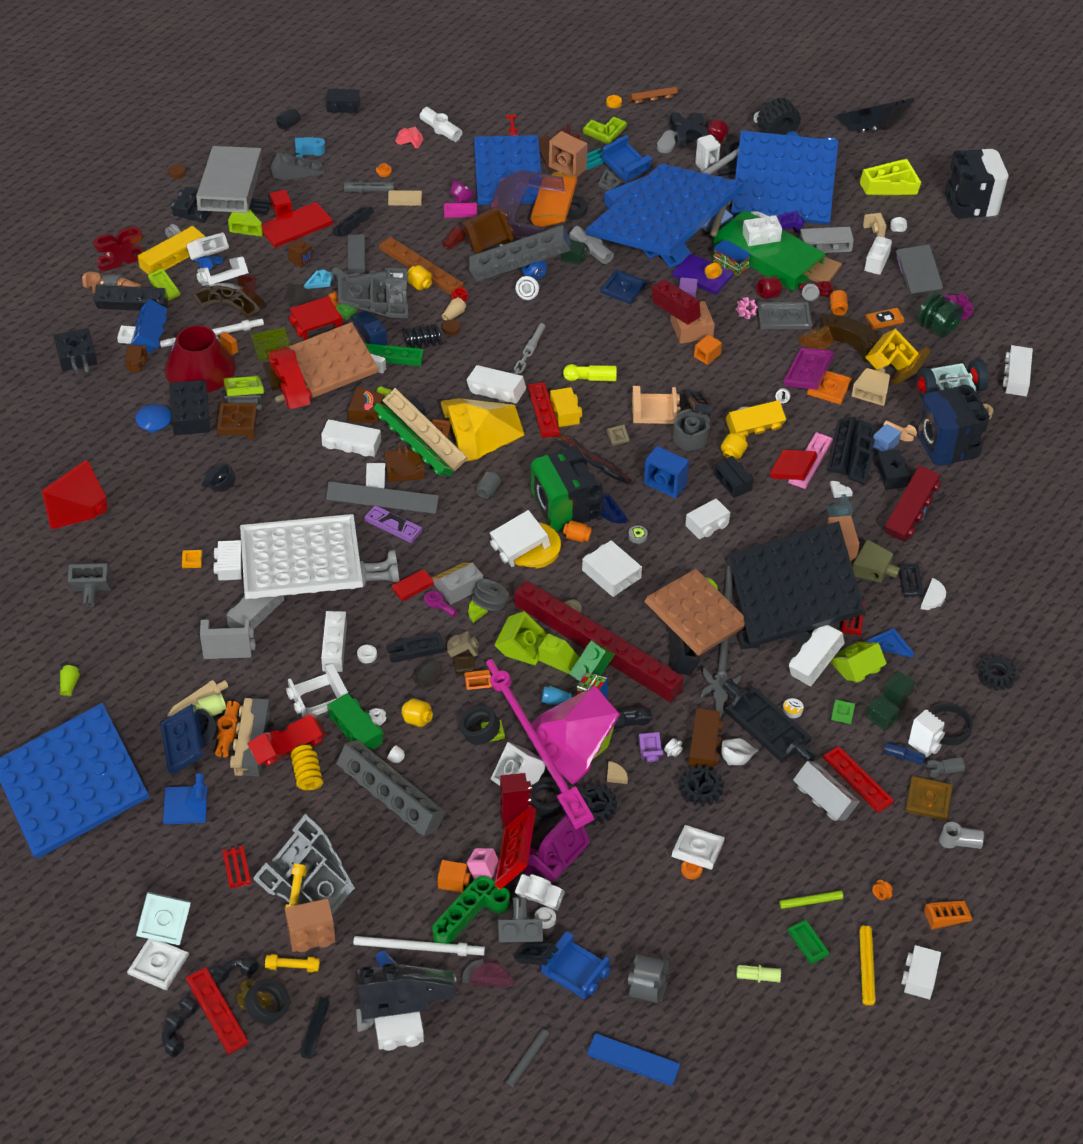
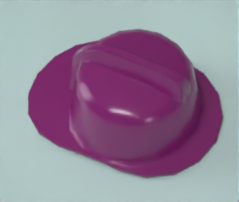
[450,177,477,203]

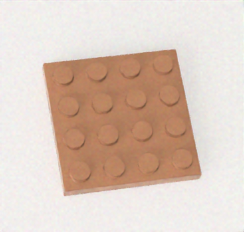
[289,322,379,398]
[644,569,746,656]

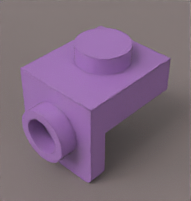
[638,732,664,762]

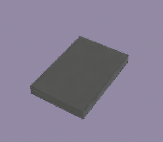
[896,244,944,296]
[757,302,812,329]

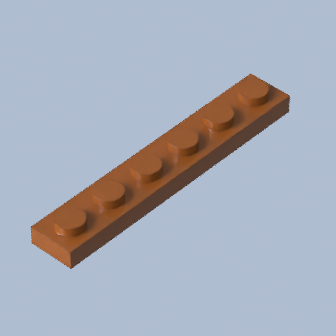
[379,237,464,295]

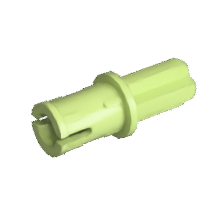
[736,965,781,983]

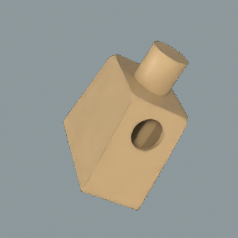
[852,368,890,406]

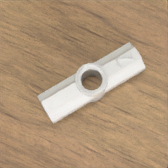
[420,107,462,142]

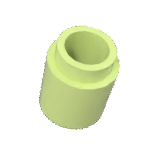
[195,694,226,717]

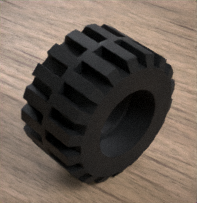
[757,97,801,135]

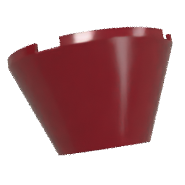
[164,325,236,392]

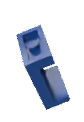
[601,135,653,182]
[541,931,611,1000]

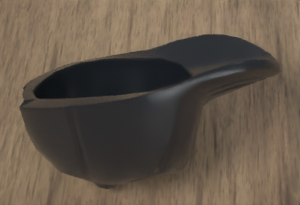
[201,465,236,492]

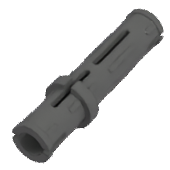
[344,180,393,194]

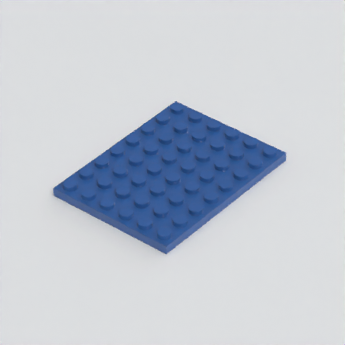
[586,163,744,256]

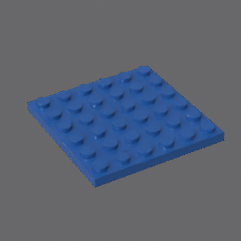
[731,131,838,225]
[0,703,150,859]

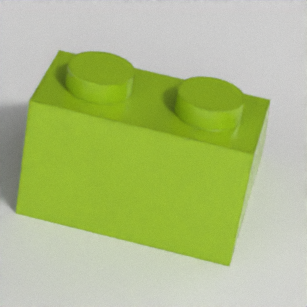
[495,611,548,665]
[830,641,887,683]

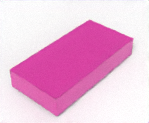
[444,203,477,218]

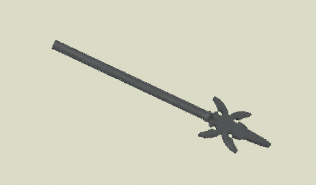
[700,566,742,718]

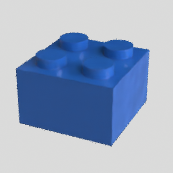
[644,446,689,498]

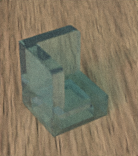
[826,494,853,518]

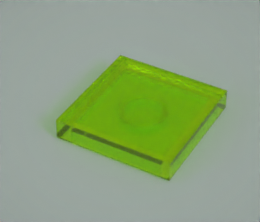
[250,328,291,361]

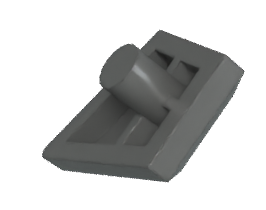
[598,169,621,191]

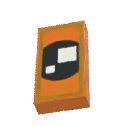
[865,308,904,330]

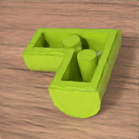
[583,117,627,144]

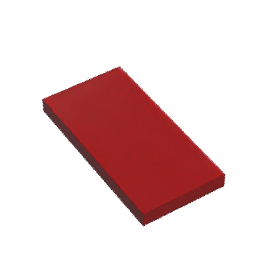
[262,202,333,248]
[495,805,536,890]

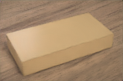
[388,191,422,205]

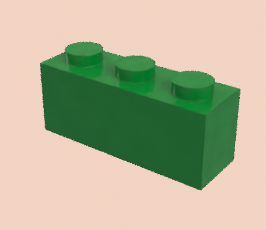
[327,693,383,750]

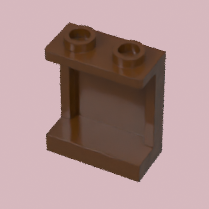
[462,206,514,255]

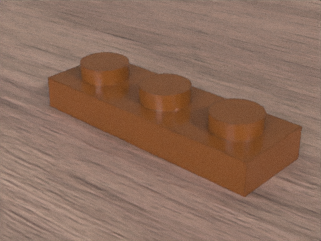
[628,87,678,104]

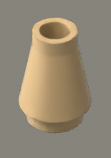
[442,297,466,320]

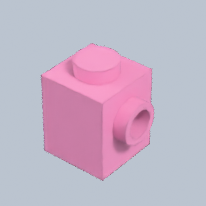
[467,848,499,881]

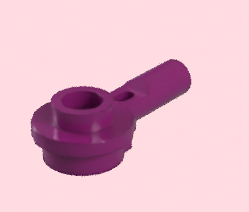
[424,591,458,617]

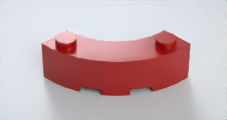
[268,347,312,409]
[247,714,327,767]

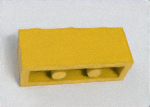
[725,400,786,437]

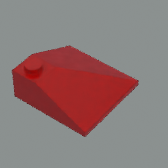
[42,460,108,529]

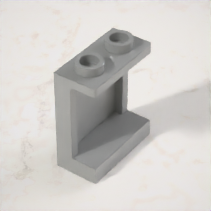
[200,619,256,659]

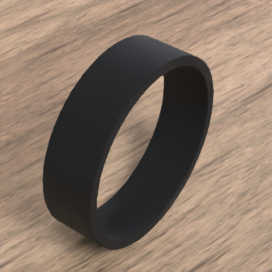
[931,704,973,745]

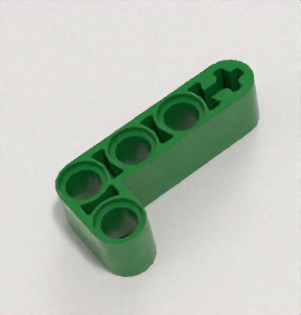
[433,876,510,944]

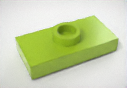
[148,268,180,301]

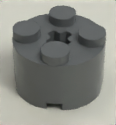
[673,409,710,451]
[628,953,670,1003]

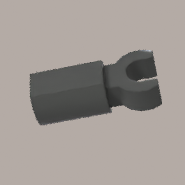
[926,757,965,777]

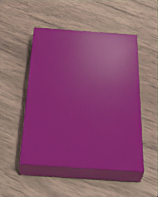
[783,348,834,390]

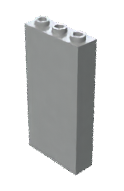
[197,146,262,213]

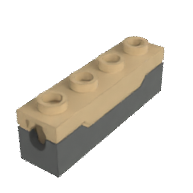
[230,698,270,777]

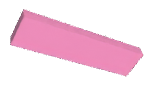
[788,432,833,489]

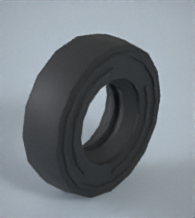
[566,195,588,220]

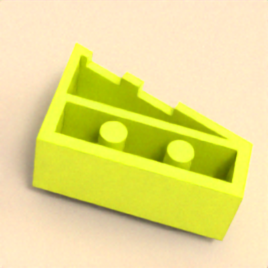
[860,159,921,195]

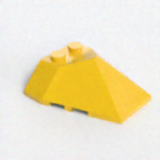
[441,398,525,462]

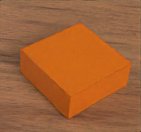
[220,332,238,355]

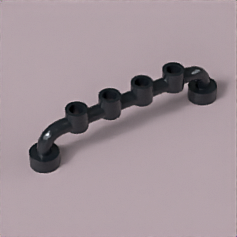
[162,957,259,1058]

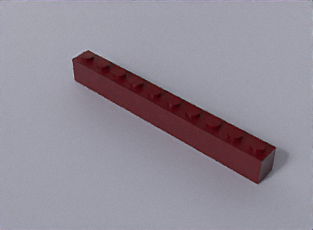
[514,580,684,703]

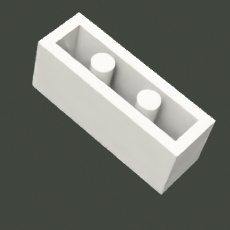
[1003,345,1033,396]
[467,365,526,404]
[321,419,381,457]
[321,611,347,672]
[789,625,844,686]

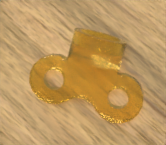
[237,980,272,1010]

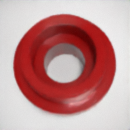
[451,287,468,302]

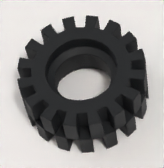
[978,654,1016,691]

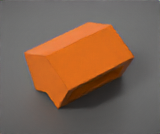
[464,670,492,690]

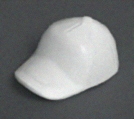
[721,739,758,765]

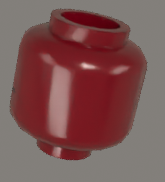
[707,119,729,143]
[756,276,782,299]

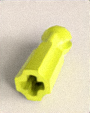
[563,364,616,382]

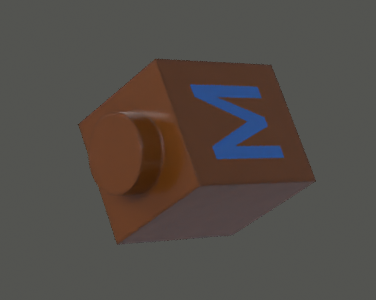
[288,238,313,268]

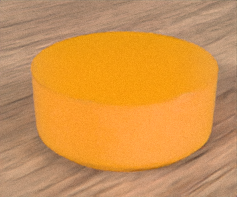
[606,95,622,108]
[704,263,722,279]

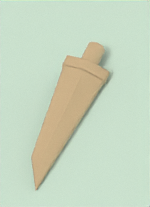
[168,680,228,716]

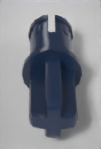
[884,741,926,765]

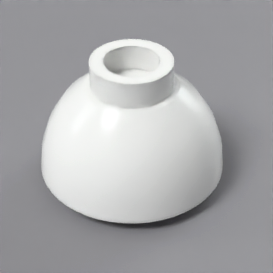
[516,276,539,300]

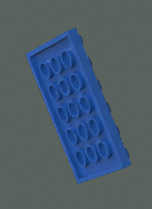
[474,135,542,205]

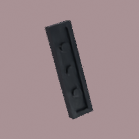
[683,390,713,415]

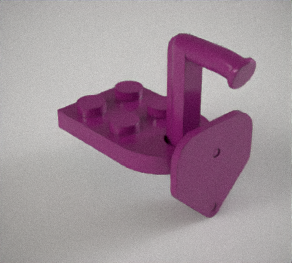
[524,815,590,884]

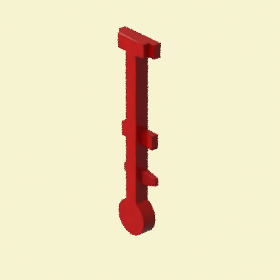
[506,115,519,136]

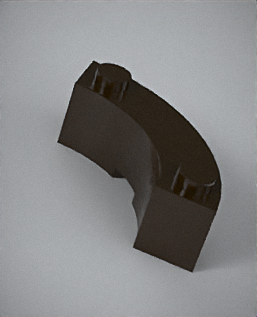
[192,282,267,319]
[819,314,880,362]

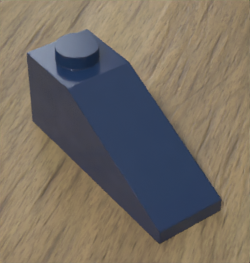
[350,311,387,345]

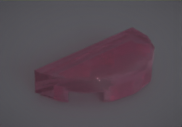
[470,963,514,988]

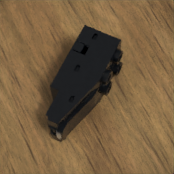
[355,963,456,1020]

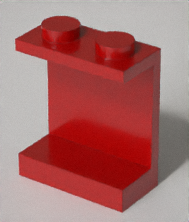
[288,296,343,340]

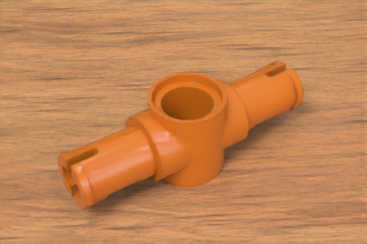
[215,701,240,757]

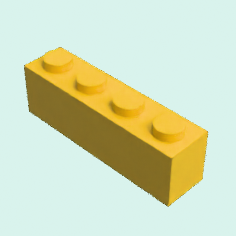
[138,226,205,274]

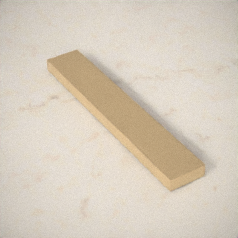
[382,388,468,471]

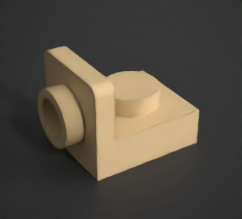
[863,213,886,237]

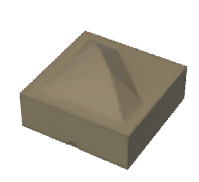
[606,425,630,447]

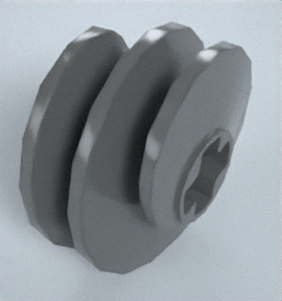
[472,579,509,611]

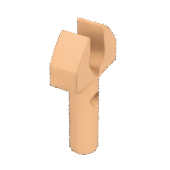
[883,421,917,441]

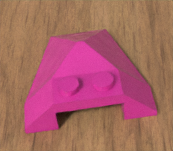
[528,686,620,785]

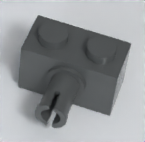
[67,564,113,607]
[498,898,543,943]

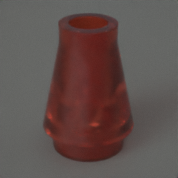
[442,227,466,250]

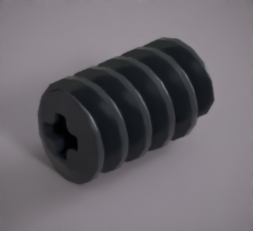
[404,324,442,348]

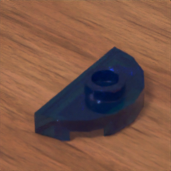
[602,493,627,524]

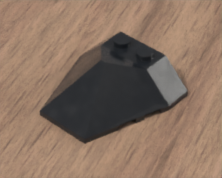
[837,98,914,133]

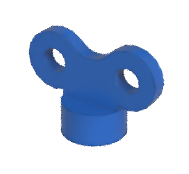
[194,256,223,270]

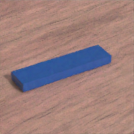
[587,1033,680,1086]

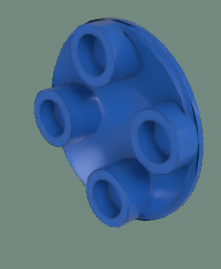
[135,404,172,433]

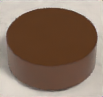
[169,164,185,179]
[443,320,460,336]

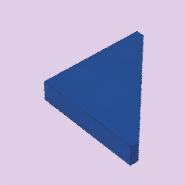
[864,628,915,658]

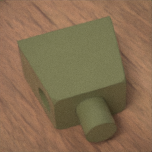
[853,540,900,583]

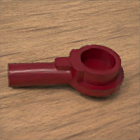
[799,281,834,296]

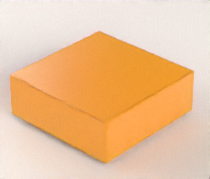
[182,550,202,568]

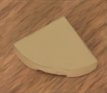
[607,762,628,784]

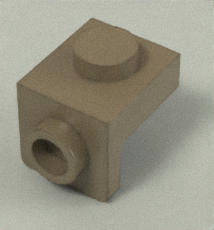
[447,631,479,657]

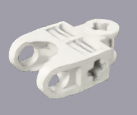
[515,874,565,911]

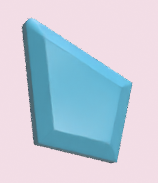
[304,270,332,289]

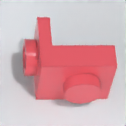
[395,126,423,148]

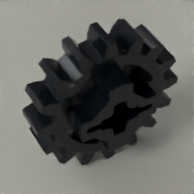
[679,764,724,807]
[578,782,617,825]

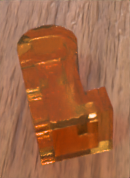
[799,326,834,350]

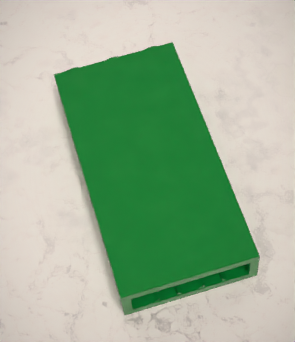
[713,210,826,292]

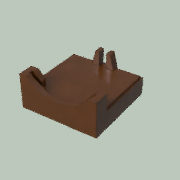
[217,403,258,440]
[384,444,425,483]

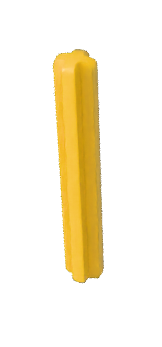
[860,925,875,1005]

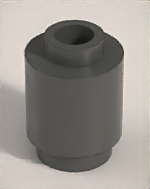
[476,472,501,499]

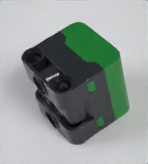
[531,446,603,531]

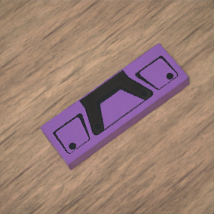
[365,505,422,543]

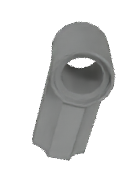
[939,822,984,849]

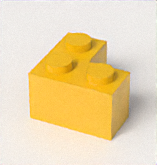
[865,328,919,370]

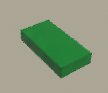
[787,920,830,964]

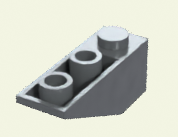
[270,152,325,180]

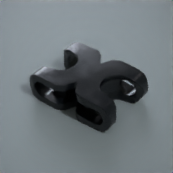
[669,112,709,147]

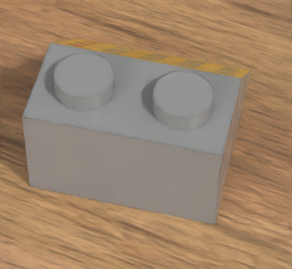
[432,563,483,605]

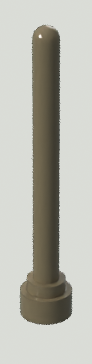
[710,199,733,237]

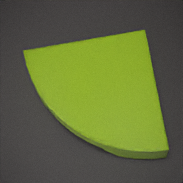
[468,600,488,623]

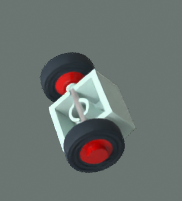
[916,359,989,400]

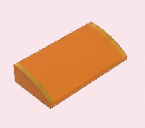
[530,174,578,228]

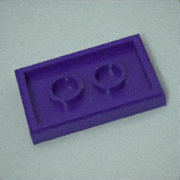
[672,254,734,295]

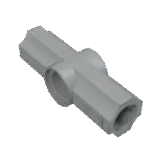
[570,226,614,264]

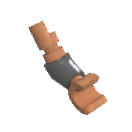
[82,272,141,293]

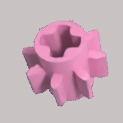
[735,297,758,319]

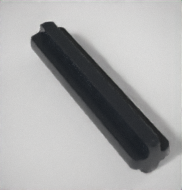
[301,996,329,1059]

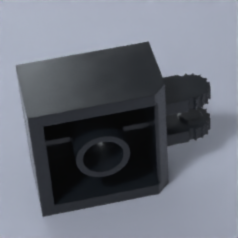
[53,328,97,374]

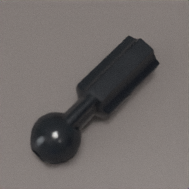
[613,706,652,729]

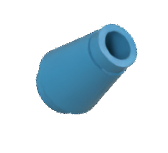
[541,685,572,705]

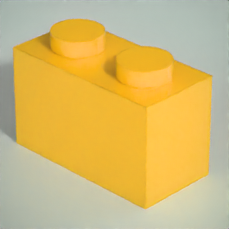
[550,387,582,427]

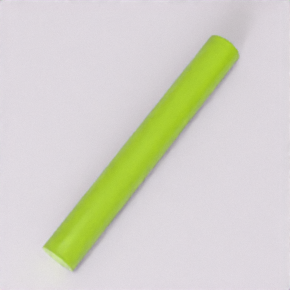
[779,891,843,909]

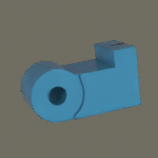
[295,137,325,157]

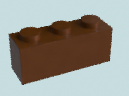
[688,708,723,771]

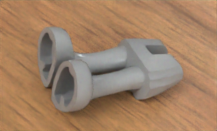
[360,550,400,586]

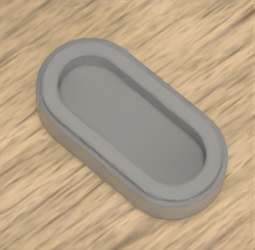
[657,130,677,153]

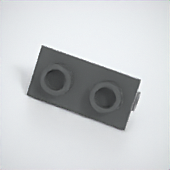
[224,394,262,411]

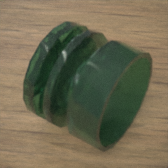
[917,292,963,338]

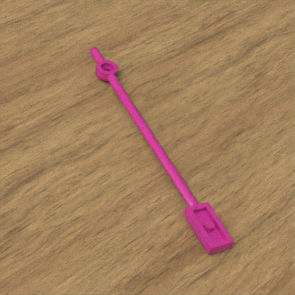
[486,659,594,830]

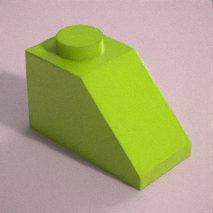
[228,210,263,236]
[539,633,580,674]

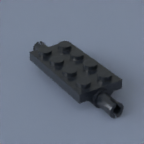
[722,679,817,763]

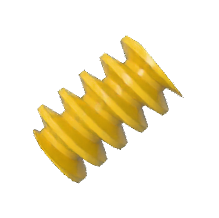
[291,745,323,790]

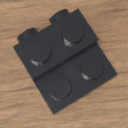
[171,186,212,223]

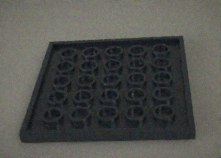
[729,521,865,647]

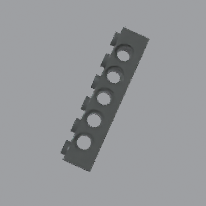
[469,225,570,281]
[336,740,445,836]

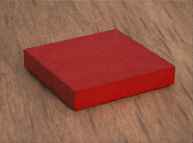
[770,450,818,480]

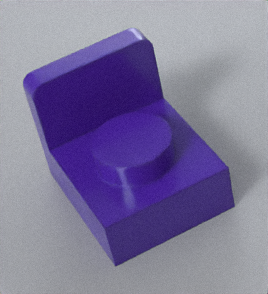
[778,211,804,233]

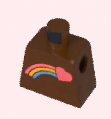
[348,387,387,423]

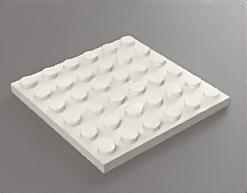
[240,514,363,599]

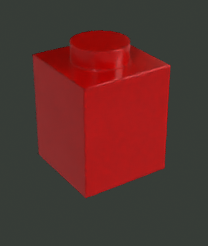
[270,190,292,217]

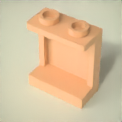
[632,386,680,424]

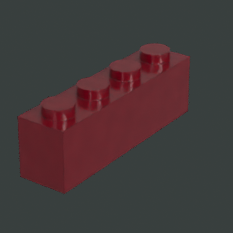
[885,465,942,542]

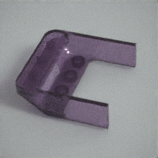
[489,170,565,238]

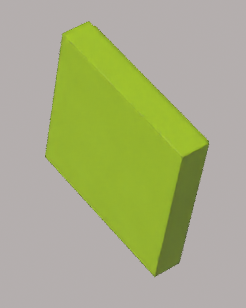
[224,376,264,396]

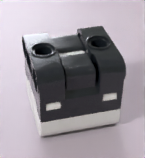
[944,149,1008,219]

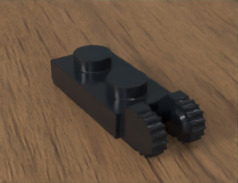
[333,207,374,237]
[387,632,445,663]

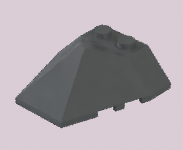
[338,268,408,319]
[253,814,356,916]

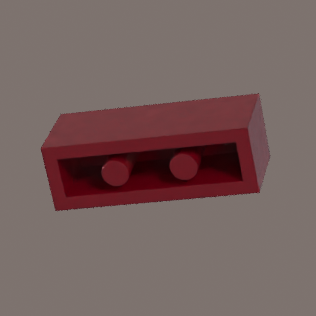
[651,279,701,325]
[500,773,532,827]

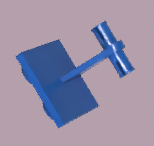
[163,773,207,825]

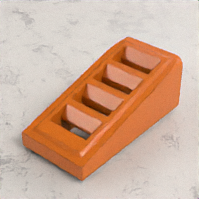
[924,901,972,929]

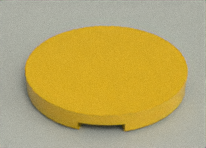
[514,522,561,568]

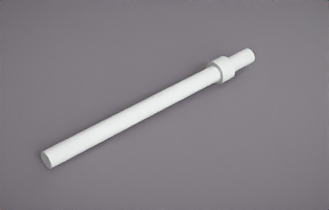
[160,318,264,348]
[354,936,485,956]

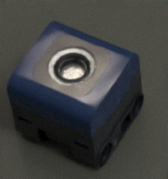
[917,385,990,466]

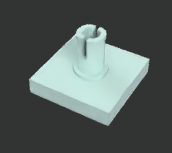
[136,892,191,945]

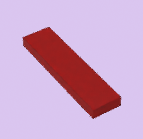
[527,382,560,438]
[823,746,894,813]
[186,967,249,1055]

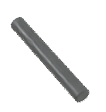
[506,1029,550,1087]

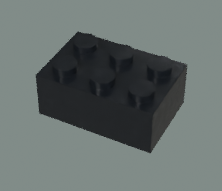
[170,380,210,436]

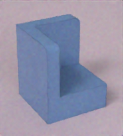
[873,424,901,451]

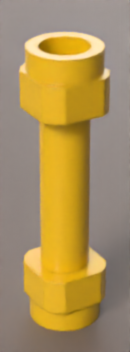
[285,864,307,908]
[265,954,320,972]

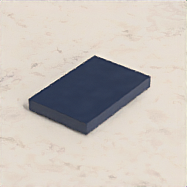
[160,704,205,774]

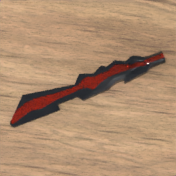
[551,435,632,485]

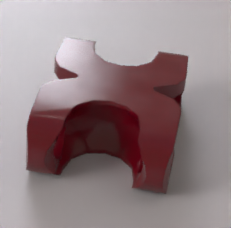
[94,227,145,271]

